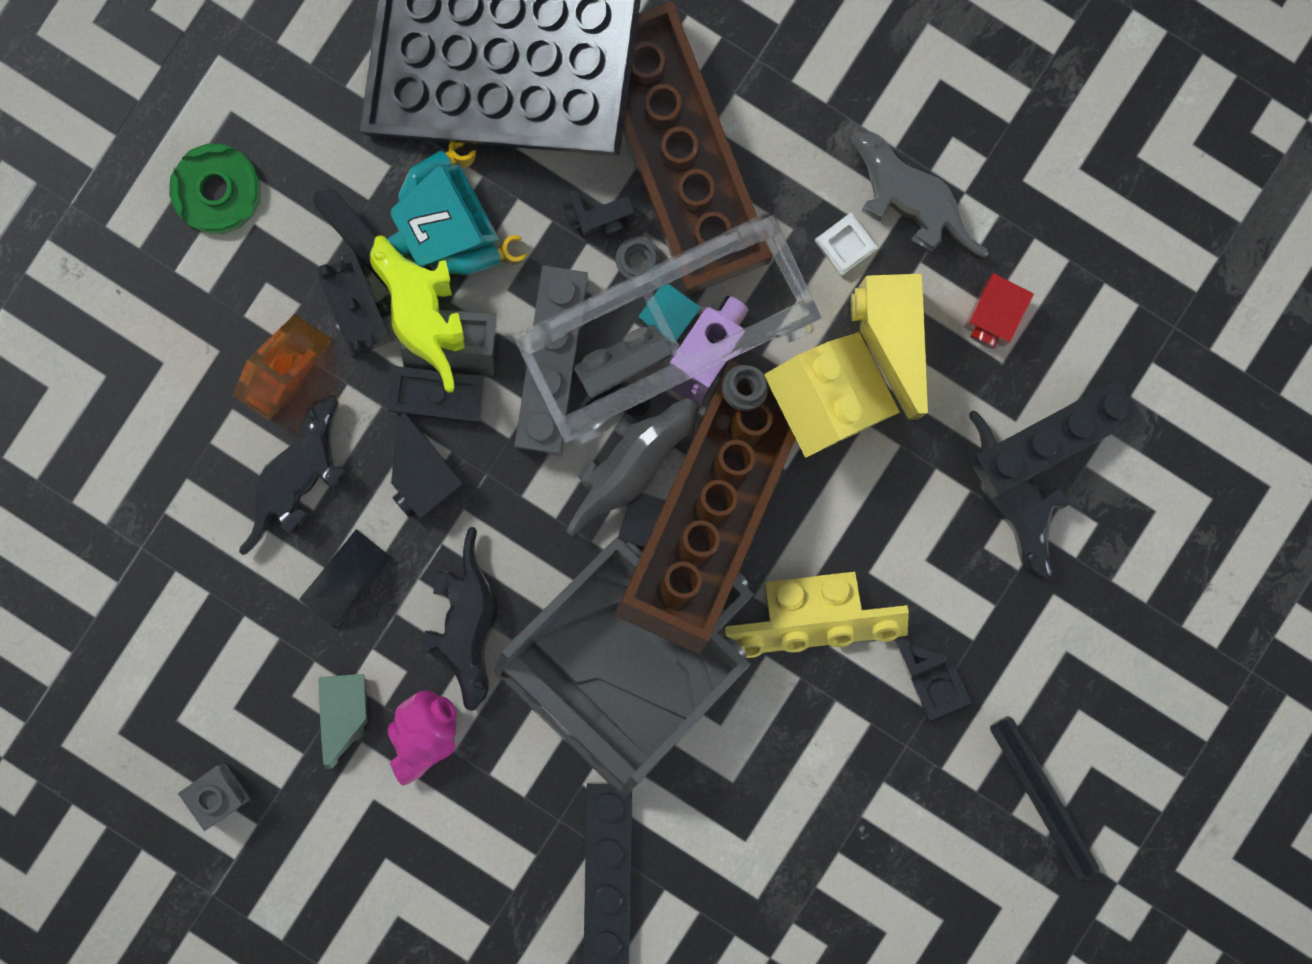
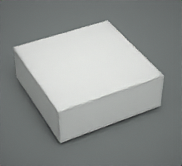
[814,213,878,277]

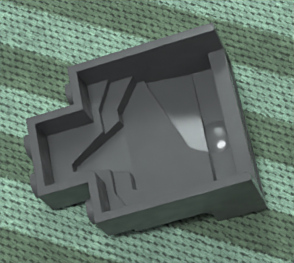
[493,537,754,799]

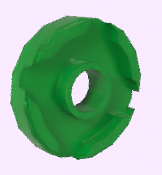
[169,144,261,234]

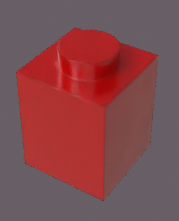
[964,273,1034,349]

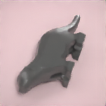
[850,131,989,257]
[567,398,700,537]

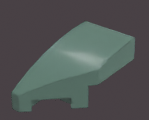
[319,674,368,769]

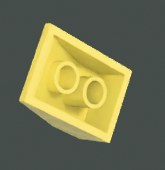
[851,274,928,420]
[764,332,900,458]

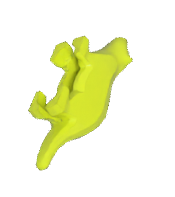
[370,236,465,393]

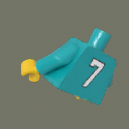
[387,142,527,275]

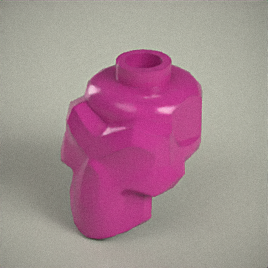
[388,690,457,786]

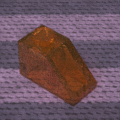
[232,314,331,421]

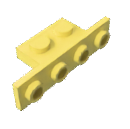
[725,572,909,658]

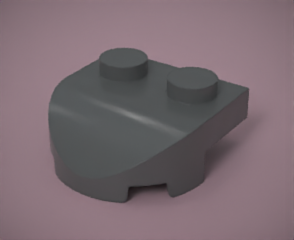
[574,324,672,399]

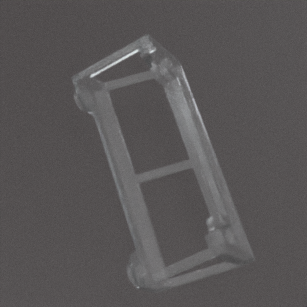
[513,214,822,446]

